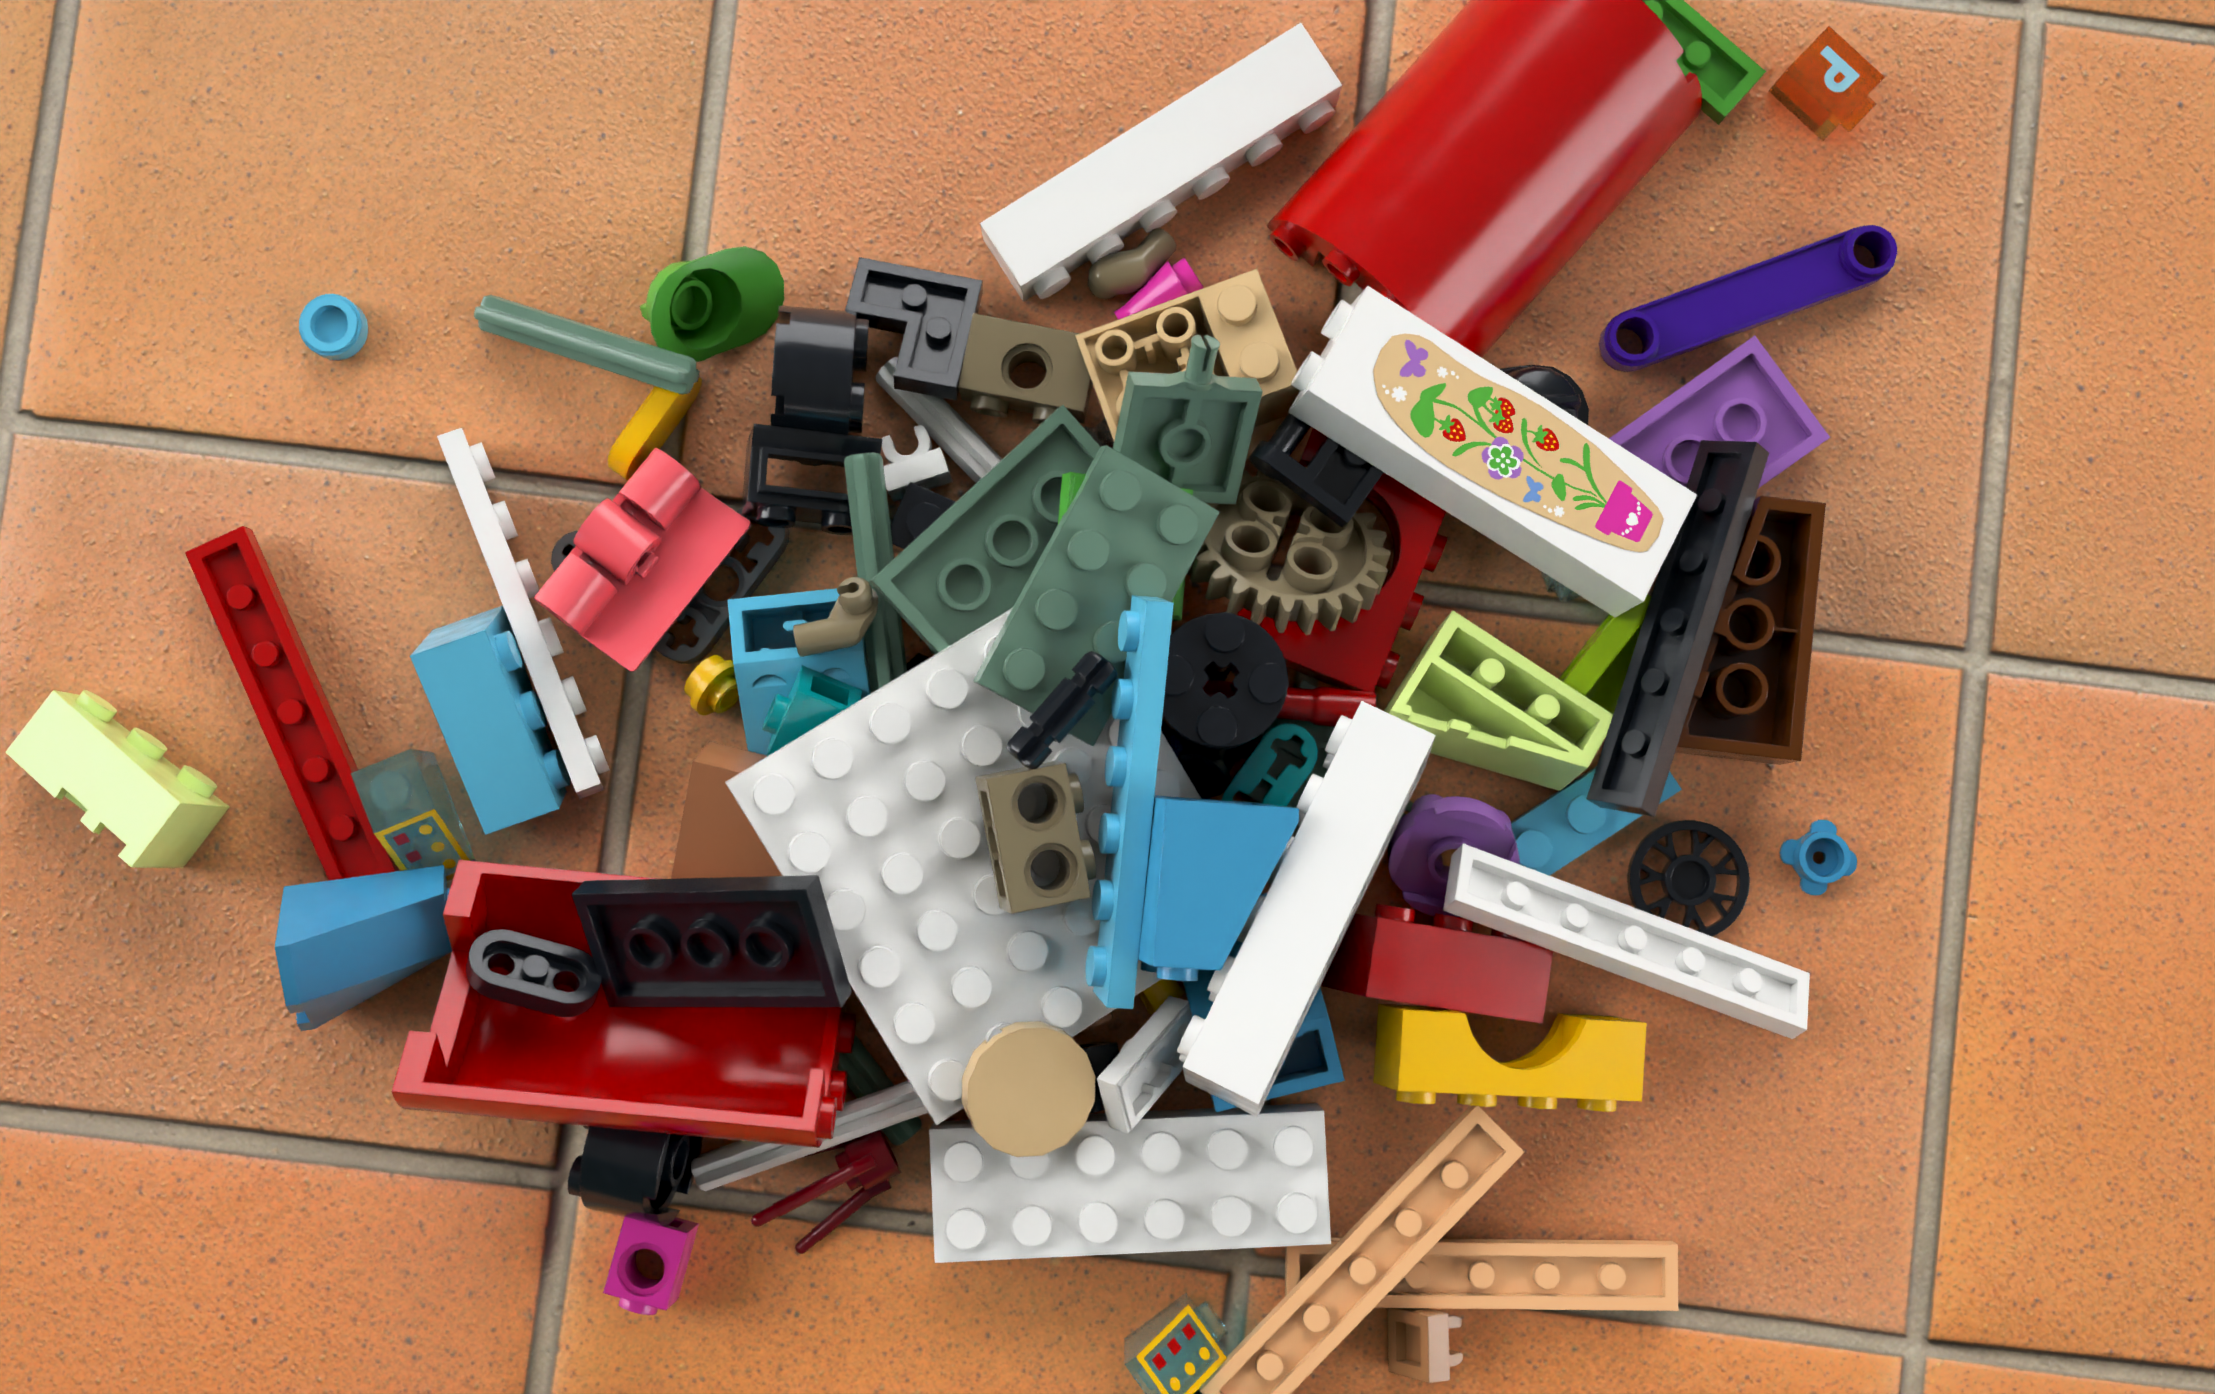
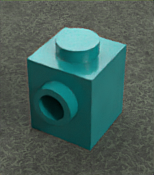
[762,665,862,756]

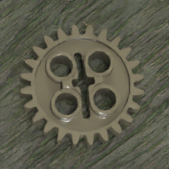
[1190,470,1390,635]

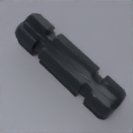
[1006,651,1118,770]

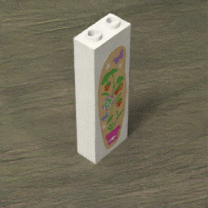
[1288,286,1697,618]

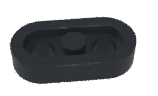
[466,929,602,1017]

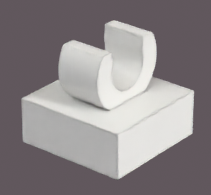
[882,425,953,501]

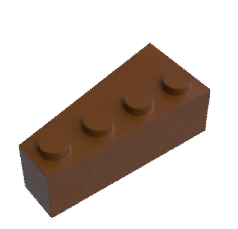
[1675,496,1826,765]

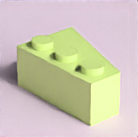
[1384,610,1613,791]
[5,690,230,868]

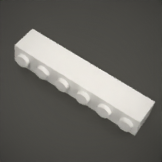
[980,23,1342,302]

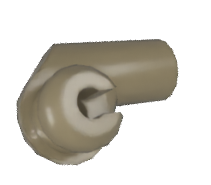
[1088,228,1176,300]
[793,577,878,657]

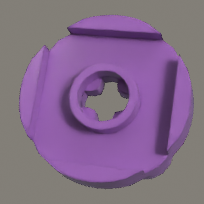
[1387,794,1520,918]

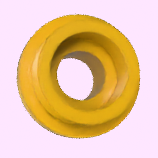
[684,655,739,716]

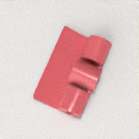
[533,448,751,672]

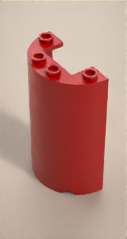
[1267,0,1702,358]
[391,860,856,1148]

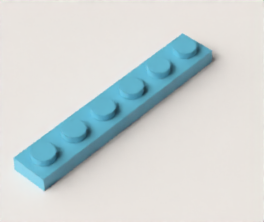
[1085,595,1174,1009]

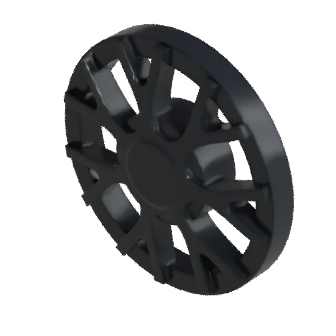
[1627,820,1750,936]

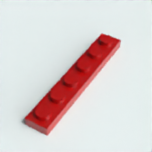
[185,526,400,880]

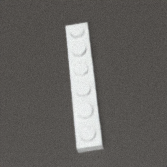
[437,428,610,799]
[1443,844,1810,1039]

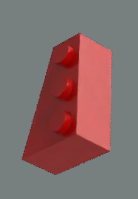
[1321,904,1553,1024]

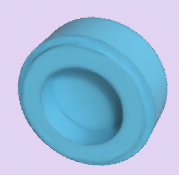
[299,294,368,360]

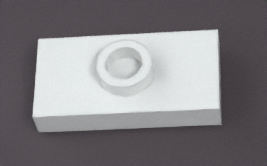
[1097,996,1192,1134]

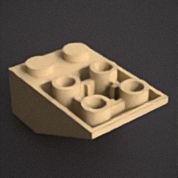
[1075,269,1300,441]

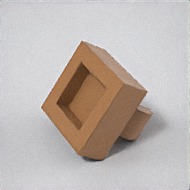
[1387,1308,1463,1383]

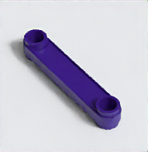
[1599,225,1897,372]

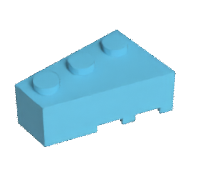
[410,605,571,835]

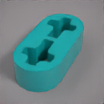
[1222,723,1318,807]

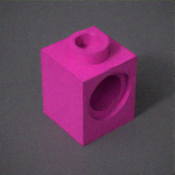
[603,1217,699,1315]

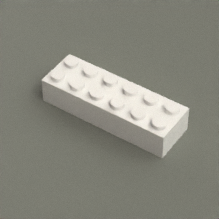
[1177,701,1436,1117]
[929,1103,1331,1263]

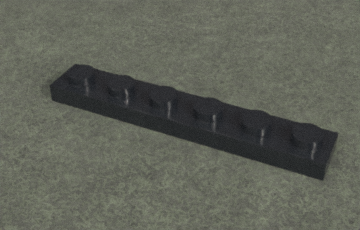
[1586,440,1769,817]

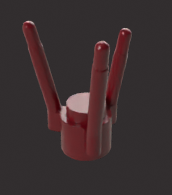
[751,1130,901,1254]

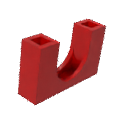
[1237,428,1447,692]

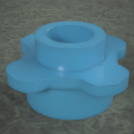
[1779,820,1857,896]

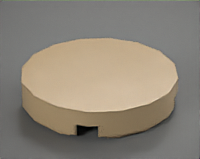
[961,1021,1096,1157]

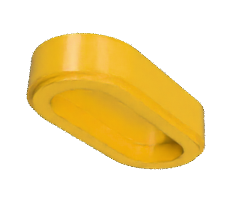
[608,377,702,481]

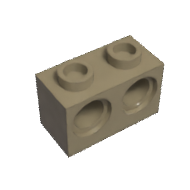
[975,761,1096,914]

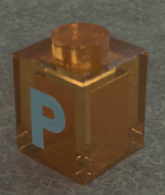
[1769,26,1885,141]

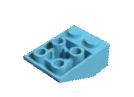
[727,588,871,755]

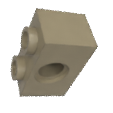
[958,313,1093,425]

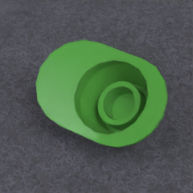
[639,246,784,362]

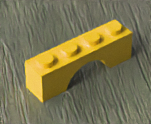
[1373,1004,1647,1112]

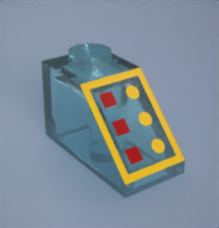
[351,749,476,882]
[1124,1293,1229,1394]

